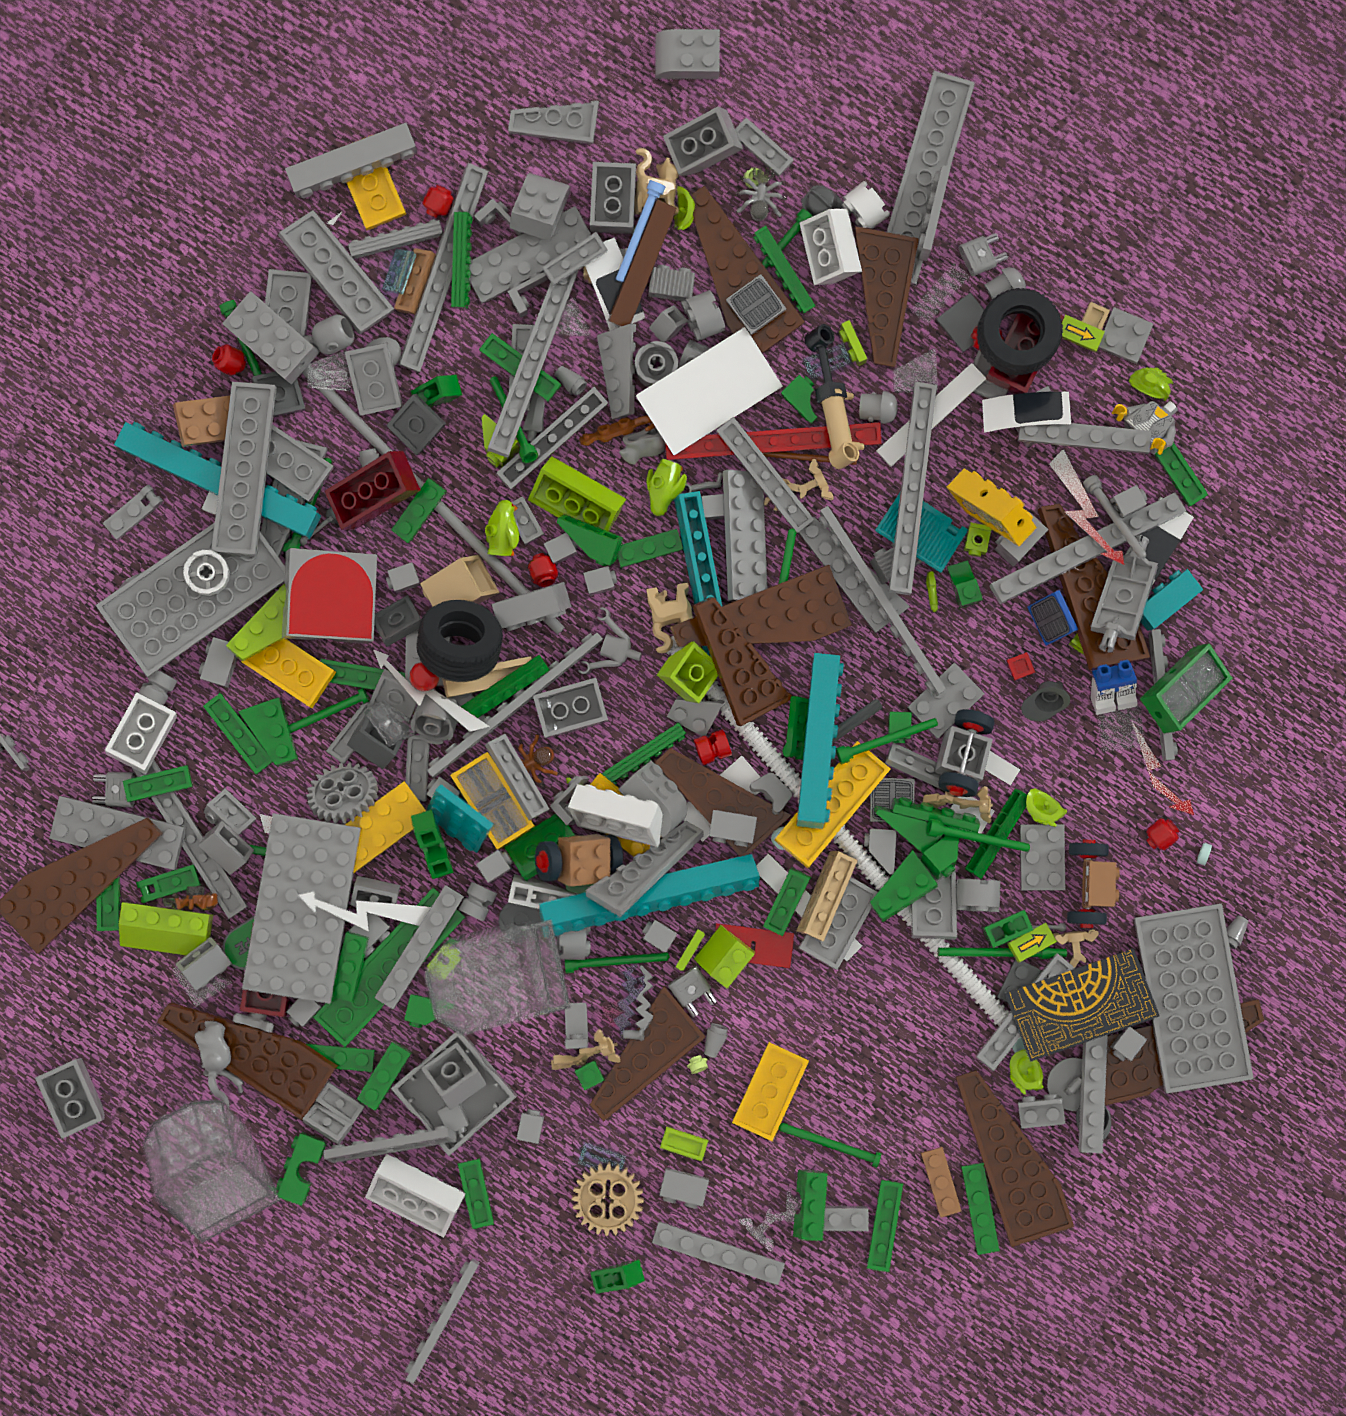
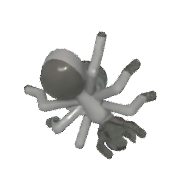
[734,167,787,221]

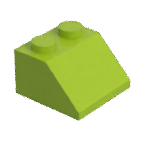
[482,414,520,467]
[657,642,718,703]
[694,925,755,989]

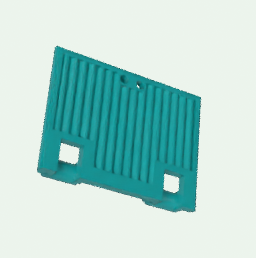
[875,491,968,573]

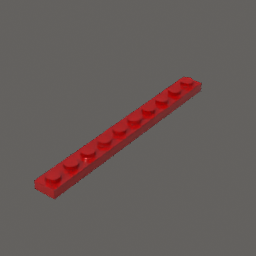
[665,422,882,460]

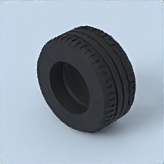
[977,288,1063,375]
[416,600,503,682]

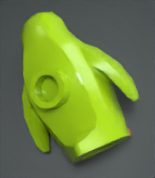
[646,459,687,516]
[485,500,519,556]

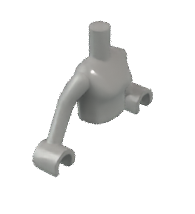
[578,607,642,675]

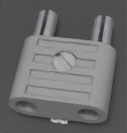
[959,233,1008,276]
[92,772,136,807]
[667,966,717,1017]

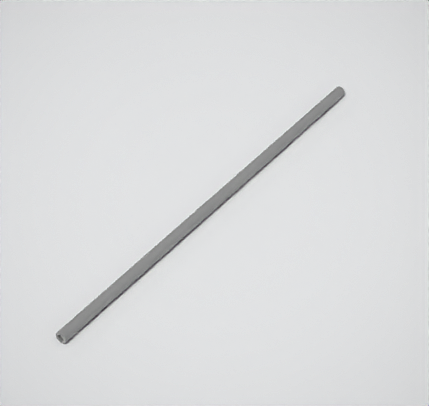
[302,365,565,635]

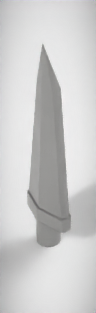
[522,392,545,443]

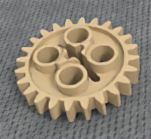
[572,1162,644,1236]

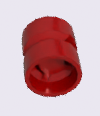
[694,729,732,766]

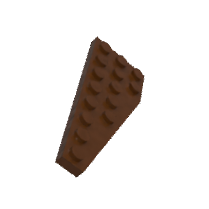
[690,186,805,354]
[1038,504,1150,671]
[670,565,852,647]
[0,818,163,954]
[1105,999,1264,1106]
[157,1002,337,1120]
[955,1070,1074,1247]

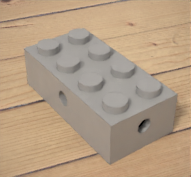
[222,291,320,384]

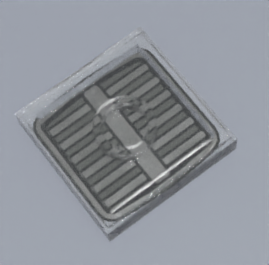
[1097,704,1145,752]

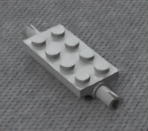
[1091,536,1158,652]

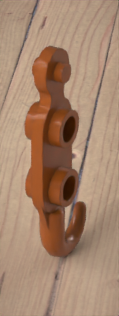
[579,416,655,446]

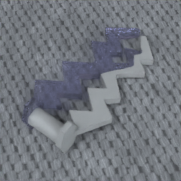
[613,963,654,1041]

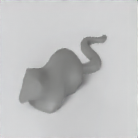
[619,427,665,465]
[195,1021,231,1120]

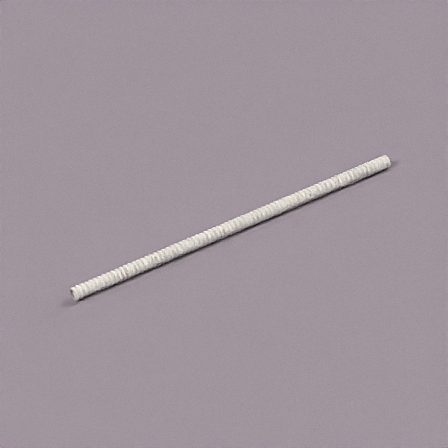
[663,636,1009,1027]

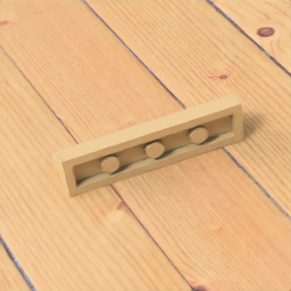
[442,656,531,698]
[796,851,858,941]

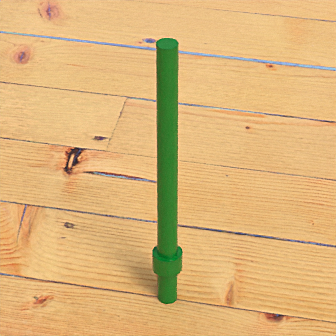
[937,946,1067,959]

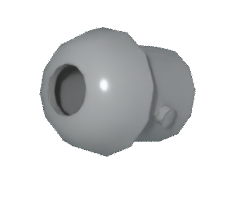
[984,267,1026,299]
[859,391,898,425]

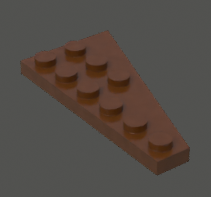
[854,226,919,367]
[692,597,793,726]
[654,748,791,856]
[590,986,706,1122]

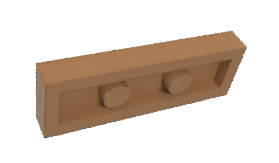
[394,248,436,315]
[921,1146,961,1218]

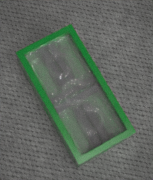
[1140,643,1233,734]

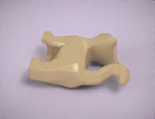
[634,148,679,216]
[646,583,693,653]

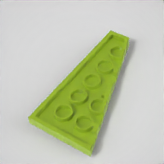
[226,583,286,661]

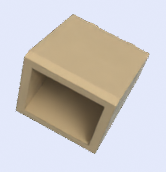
[420,555,500,606]

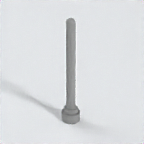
[1082,475,1146,559]

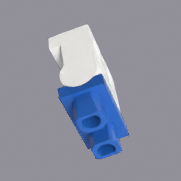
[1091,660,1137,715]

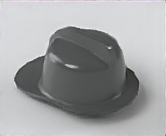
[801,185,844,216]
[1021,681,1070,721]

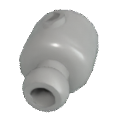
[304,314,354,355]

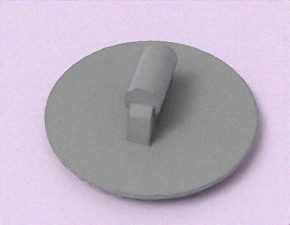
[1047,1058,1082,1111]

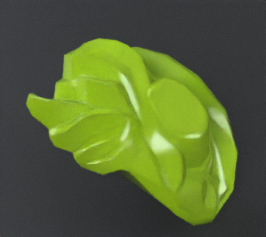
[674,186,695,230]
[1129,368,1173,401]
[1026,788,1067,827]
[1009,1049,1044,1095]

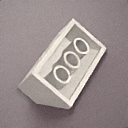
[568,784,663,847]
[365,1154,465,1238]

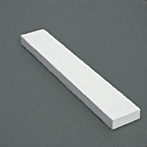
[876,363,986,467]
[756,854,862,961]

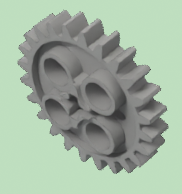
[307,762,379,824]

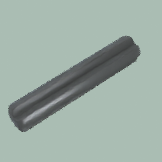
[832,699,882,744]

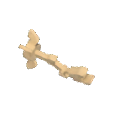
[764,459,834,511]
[923,786,993,823]
[1053,929,1099,969]
[551,1029,620,1070]

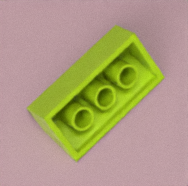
[528,456,626,531]
[119,902,214,955]

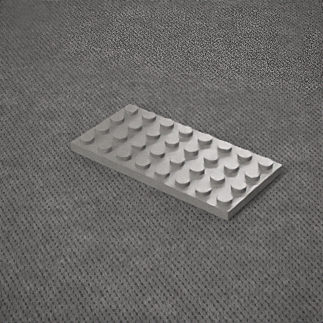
[95,523,285,677]
[242,813,361,1004]
[1133,904,1254,1094]

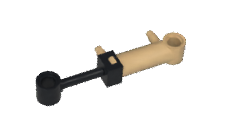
[804,324,865,469]

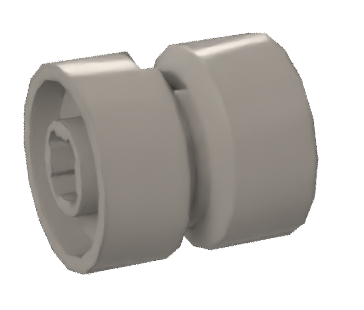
[138,670,178,706]
[459,882,497,921]

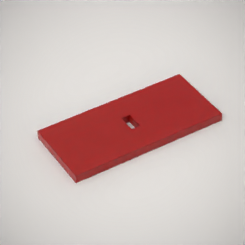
[715,923,794,968]

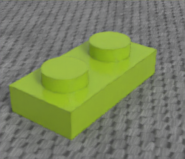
[839,320,867,366]

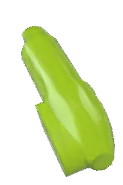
[926,571,938,612]

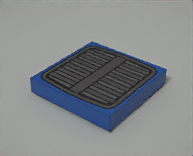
[1027,590,1078,646]

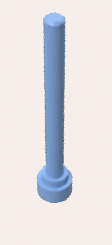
[616,180,666,282]

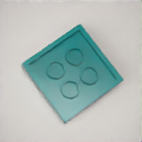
[426,784,493,853]

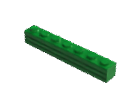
[451,212,472,309]
[753,225,815,314]
[461,655,550,718]
[601,722,686,785]
[965,788,1027,879]

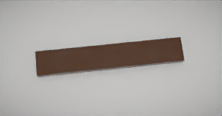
[608,199,677,327]

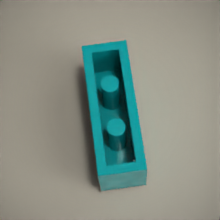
[1140,569,1203,631]

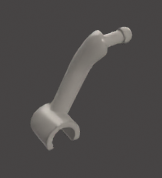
[681,472,723,494]
[202,1064,244,1093]

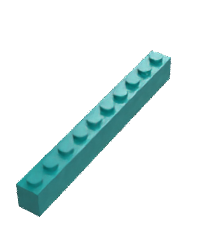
[114,422,321,539]
[539,854,760,937]

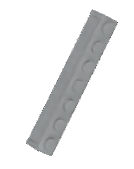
[348,219,443,259]

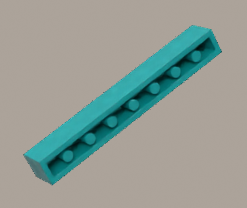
[674,491,722,657]
[797,653,844,829]

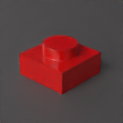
[1006,652,1035,681]

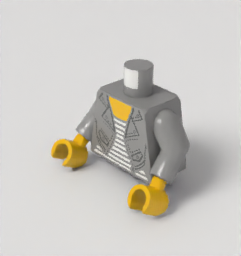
[1111,401,1178,455]

